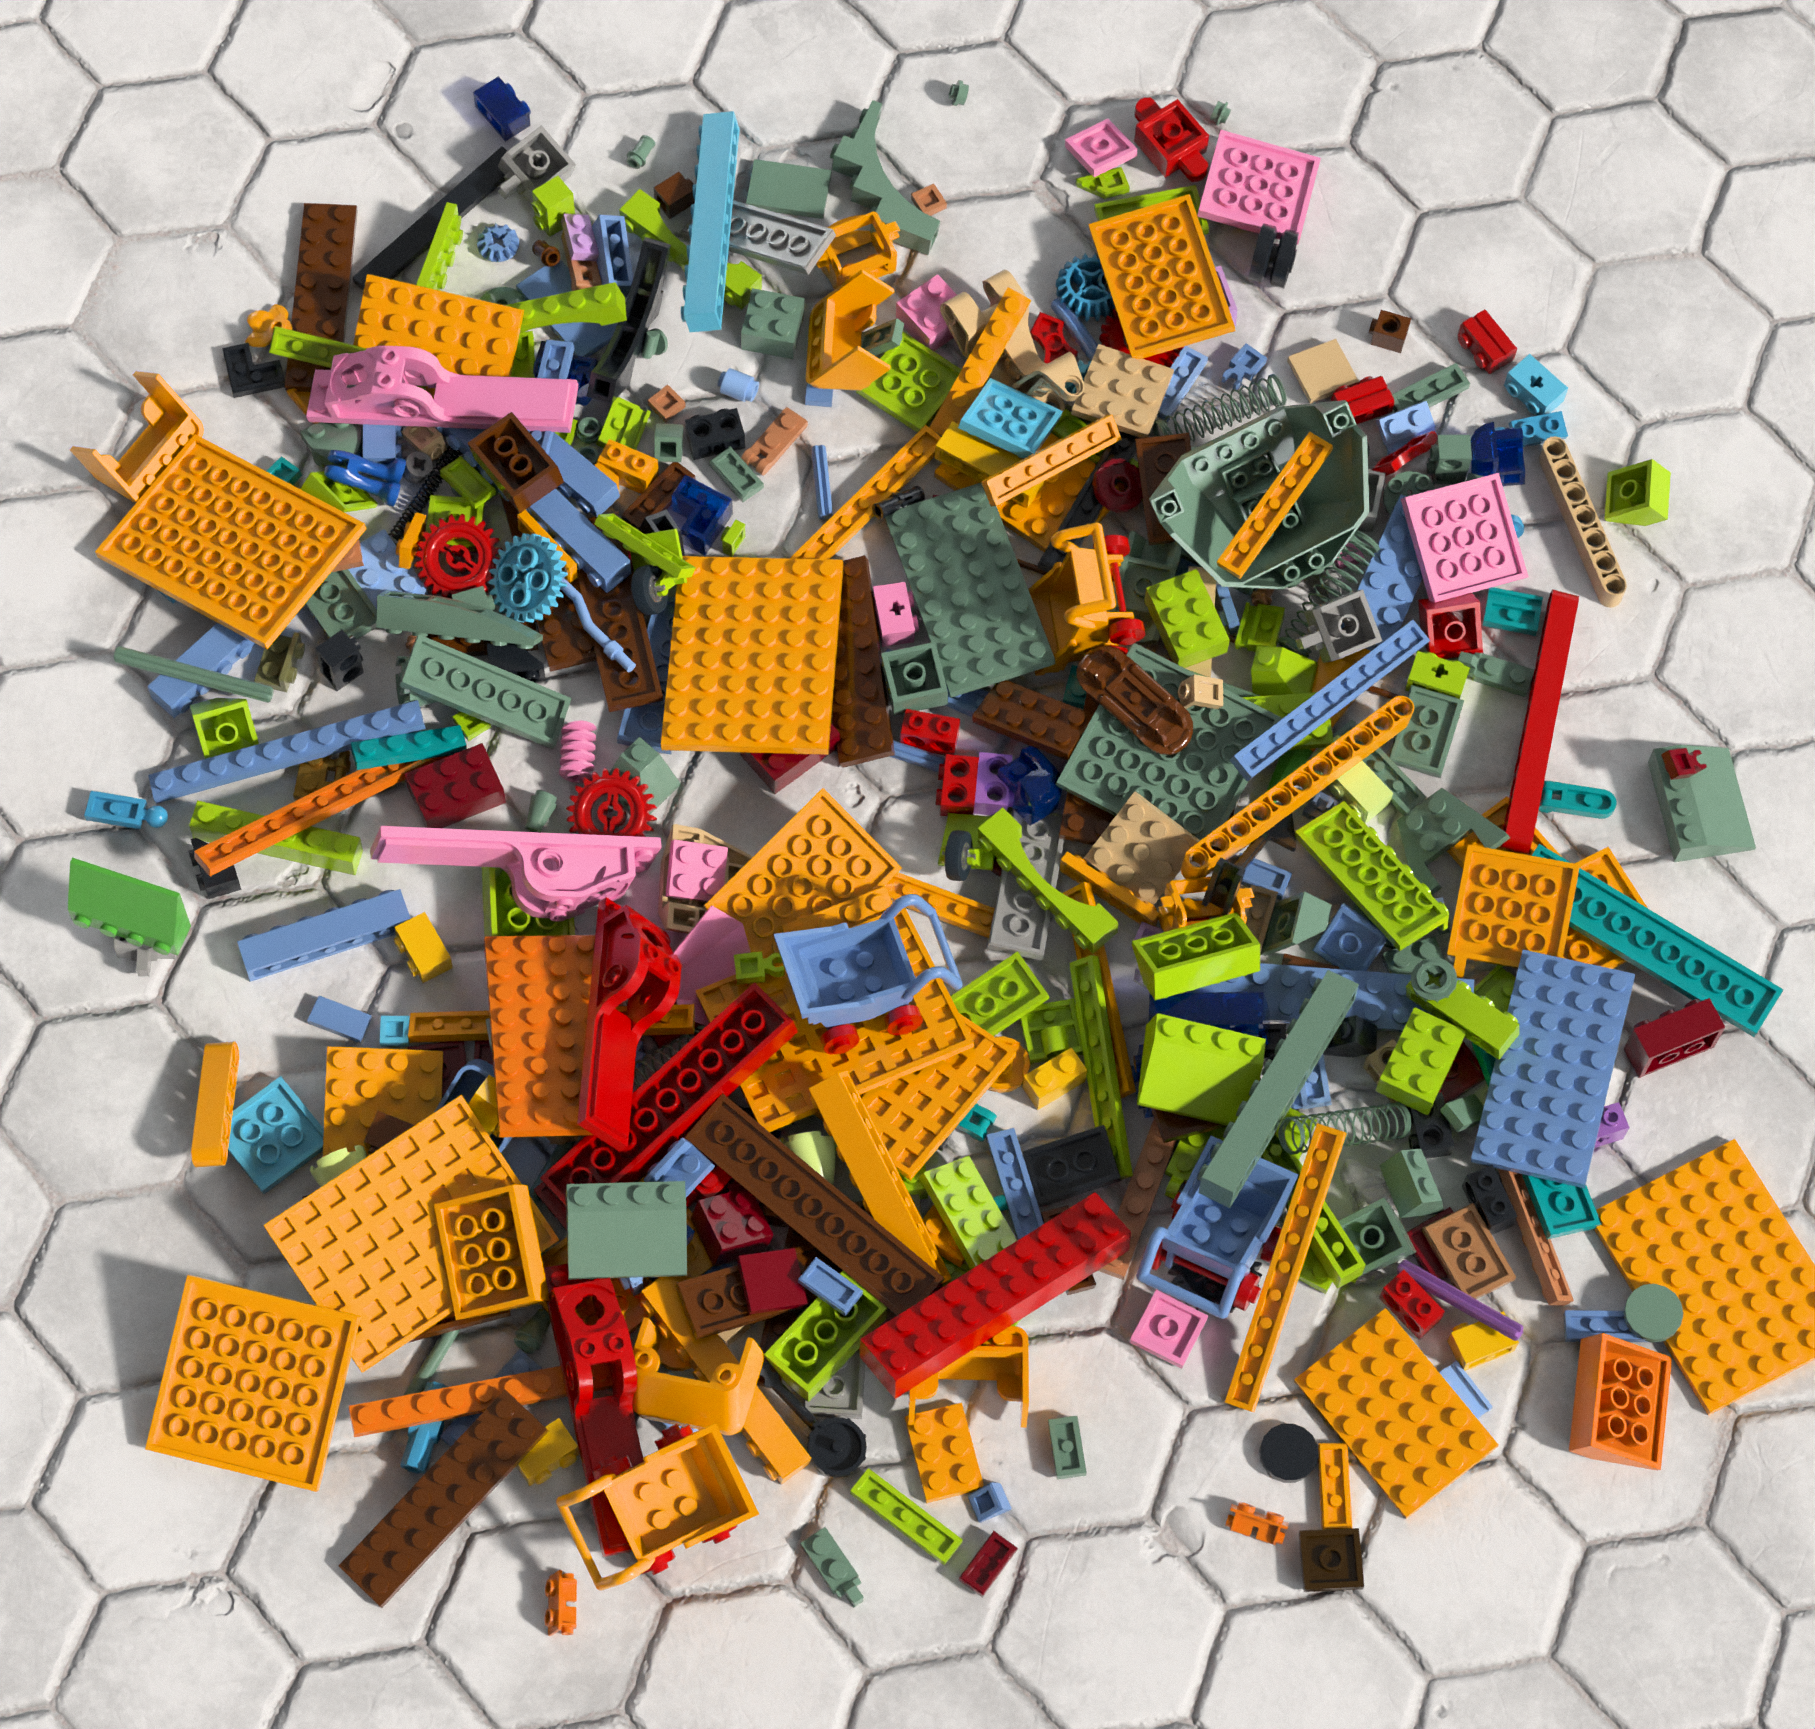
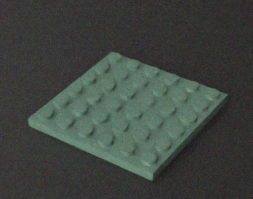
[1056,643,1282,849]

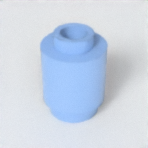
[718,368,759,402]

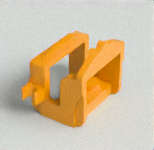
[816,211,900,290]
[1158,877,1255,932]

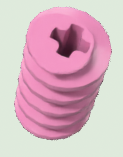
[559,721,597,784]

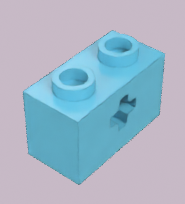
[1504,354,1568,416]

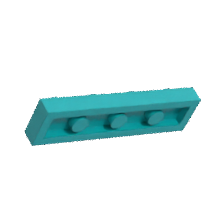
[351,725,467,770]

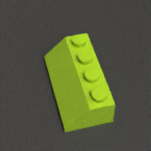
[1132,912,1260,1000]
[764,1271,887,1402]

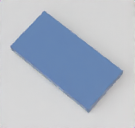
[516,259,618,362]

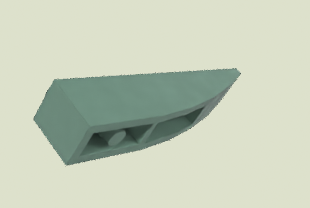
[376,590,543,649]

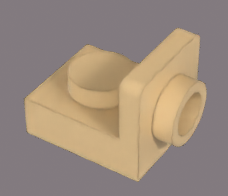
[401,426,447,461]
[1178,675,1223,709]

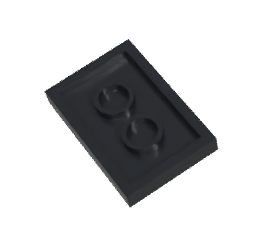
[1022,1125,1122,1207]

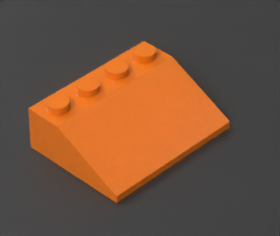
[1569,1333,1672,1471]

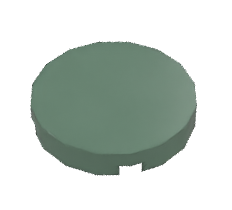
[1623,1284,1683,1343]

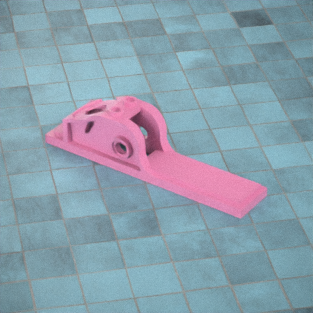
[306,346,578,433]
[370,826,661,922]

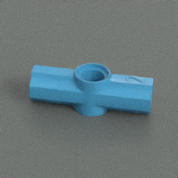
[400,1381,448,1474]

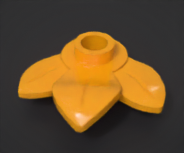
[245,304,293,348]

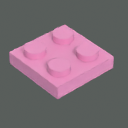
[1065,119,1137,177]
[665,840,728,902]
[1129,1290,1208,1369]

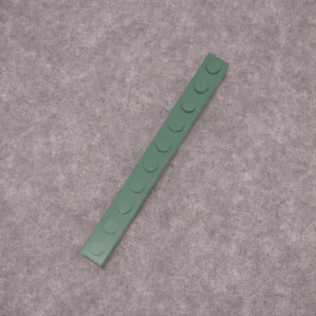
[1197,970,1359,1208]

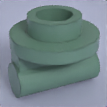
[641,328,668,359]

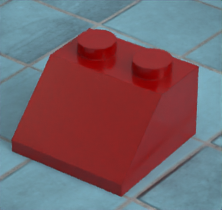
[1418,593,1483,659]

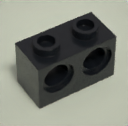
[685,408,745,460]
[315,630,364,691]
[1402,1092,1455,1159]
[1462,1165,1517,1235]

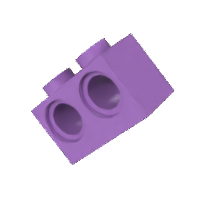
[974,752,1017,816]

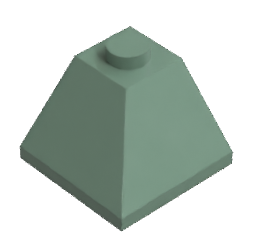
[609,737,681,814]
[1261,891,1332,956]
[1338,1198,1416,1276]

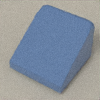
[967,1482,1011,1523]

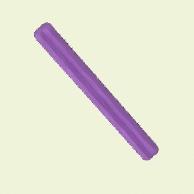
[1397,1260,1524,1341]

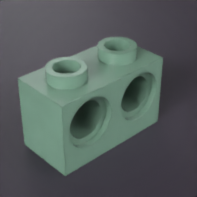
[1427,435,1472,484]

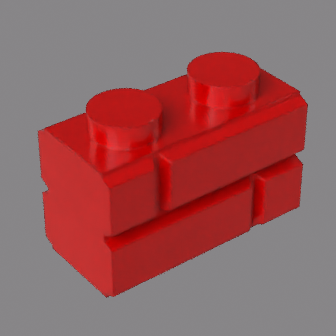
[1457,309,1517,374]
[1331,376,1395,425]

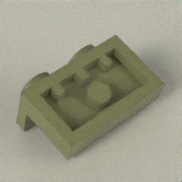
[254,632,305,692]

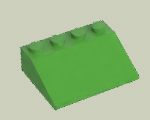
[68,857,191,956]

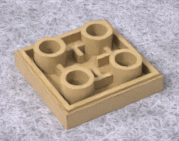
[1287,339,1359,404]

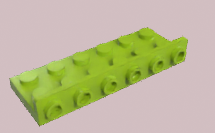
[1295,801,1449,951]

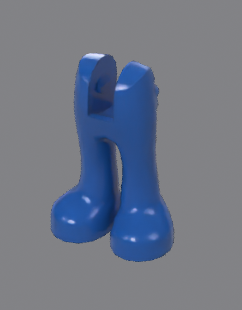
[324,450,406,507]

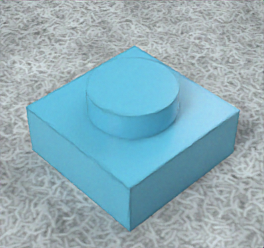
[380,1016,410,1047]

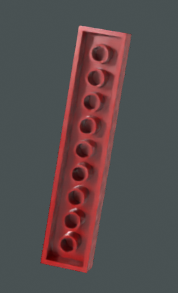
[540,982,798,1208]
[860,1192,1131,1399]

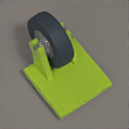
[630,529,687,615]
[938,813,995,881]

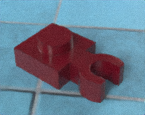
[1661,748,1707,780]

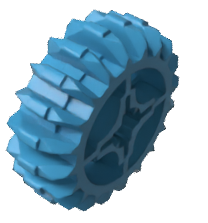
[1056,253,1115,322]

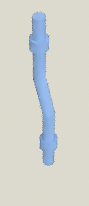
[560,577,636,672]

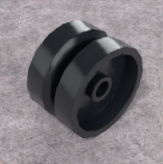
[1248,223,1299,289]

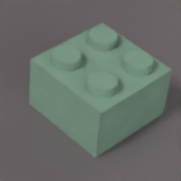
[741,288,805,359]
[881,642,948,716]

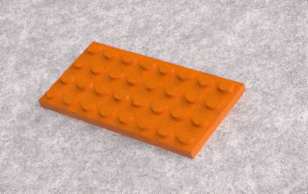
[484,935,595,1137]

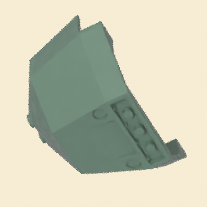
[1149,400,1369,589]

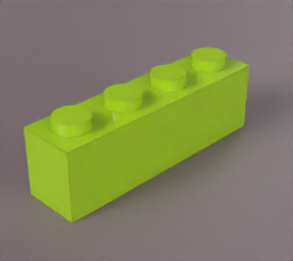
[1406,972,1519,1060]

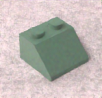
[1379,1149,1444,1218]

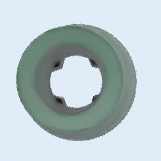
[525,790,557,833]
[514,1309,551,1354]

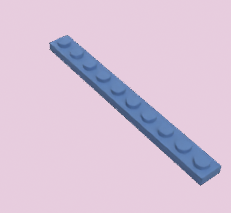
[1230,620,1430,782]
[148,700,426,804]

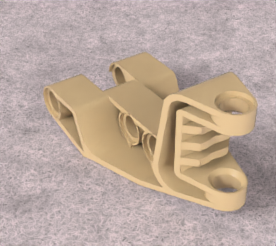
[940,269,1084,411]

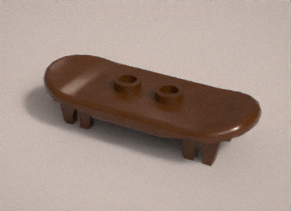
[1077,646,1193,755]

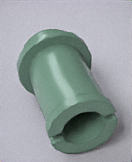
[626,135,656,169]

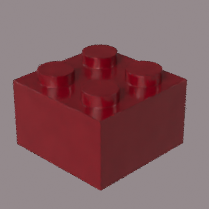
[690,1188,774,1267]

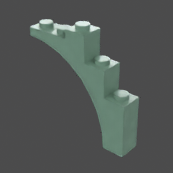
[830,100,940,255]

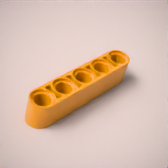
[191,1041,239,1167]

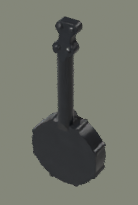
[759,1361,867,1477]

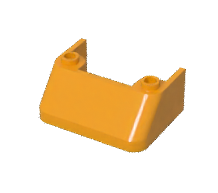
[805,269,894,391]
[70,371,204,503]
[633,1317,765,1436]
[908,1326,1029,1428]

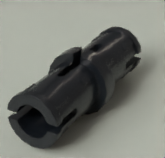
[872,485,925,520]

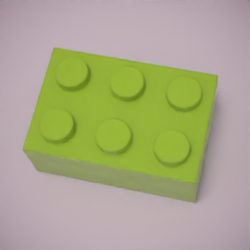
[1144,569,1230,668]
[1375,1007,1467,1115]

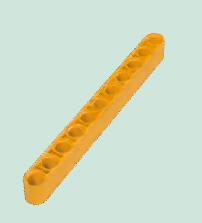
[1181,696,1414,879]

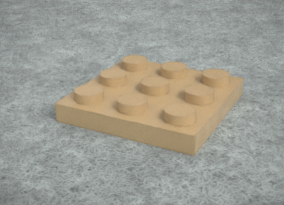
[1071,344,1174,438]
[1084,791,1200,905]

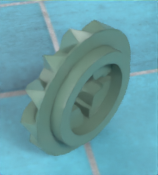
[1411,957,1457,1002]

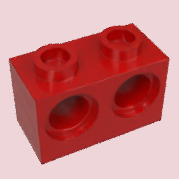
[900,709,960,756]
[935,754,979,817]
[1379,1270,1445,1340]

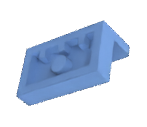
[644,1138,715,1197]

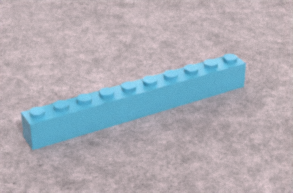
[681,111,740,332]

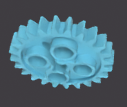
[488,533,568,623]

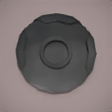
[1259,1424,1319,1483]

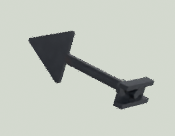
[1202,804,1297,916]

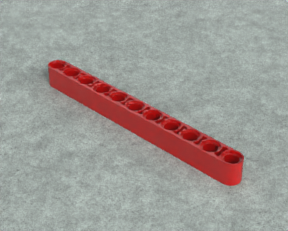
[1500,589,1579,855]

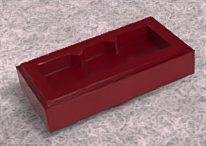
[958,1531,1018,1598]

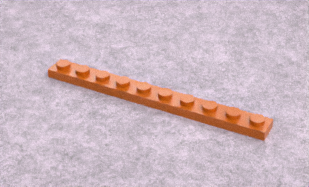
[194,756,448,876]
[349,1363,613,1437]

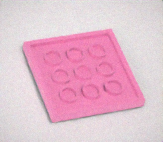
[1197,130,1321,245]
[1400,473,1528,603]

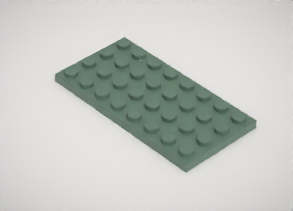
[885,483,1055,698]

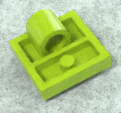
[1020,998,1083,1064]

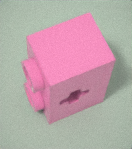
[873,582,919,647]

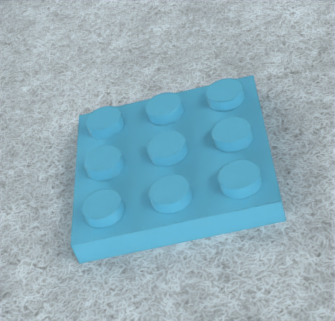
[958,378,1063,458]
[228,1076,324,1195]

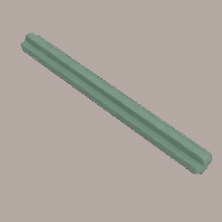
[113,646,274,703]

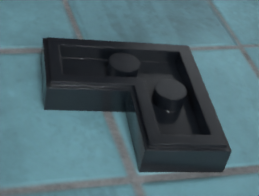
[222,343,285,398]

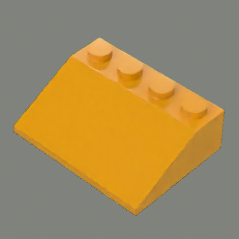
[434,1184,550,1320]

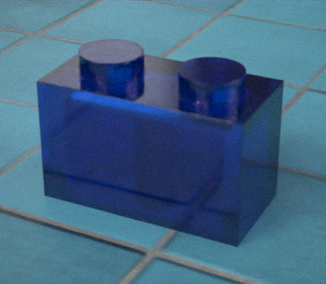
[473,76,531,142]

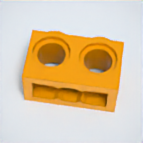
[597,439,659,494]

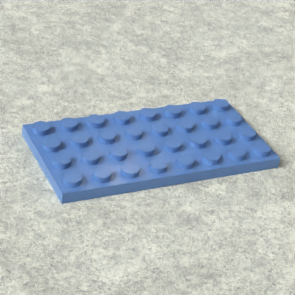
[1471,950,1635,1188]

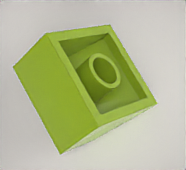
[1604,459,1671,526]

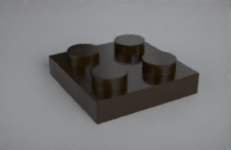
[1298,1528,1364,1592]

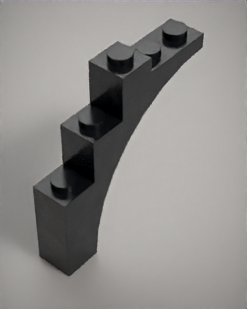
[587,237,671,404]

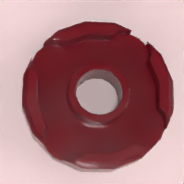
[1092,458,1142,513]

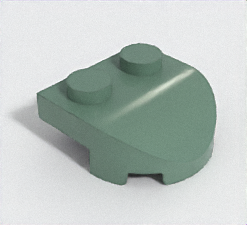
[300,423,363,468]

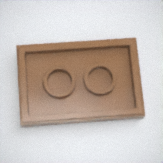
[1422,1203,1516,1299]

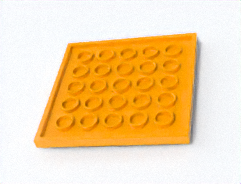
[145,1275,361,1492]

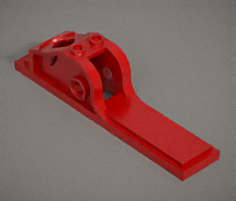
[577,897,682,1152]
[544,1264,644,1557]

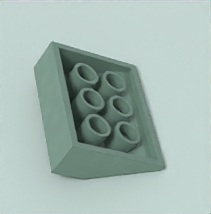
[1648,745,1756,862]
[565,1181,687,1280]

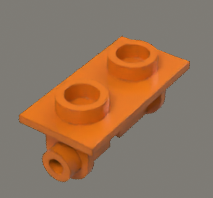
[1225,1502,1288,1545]
[545,1570,577,1636]

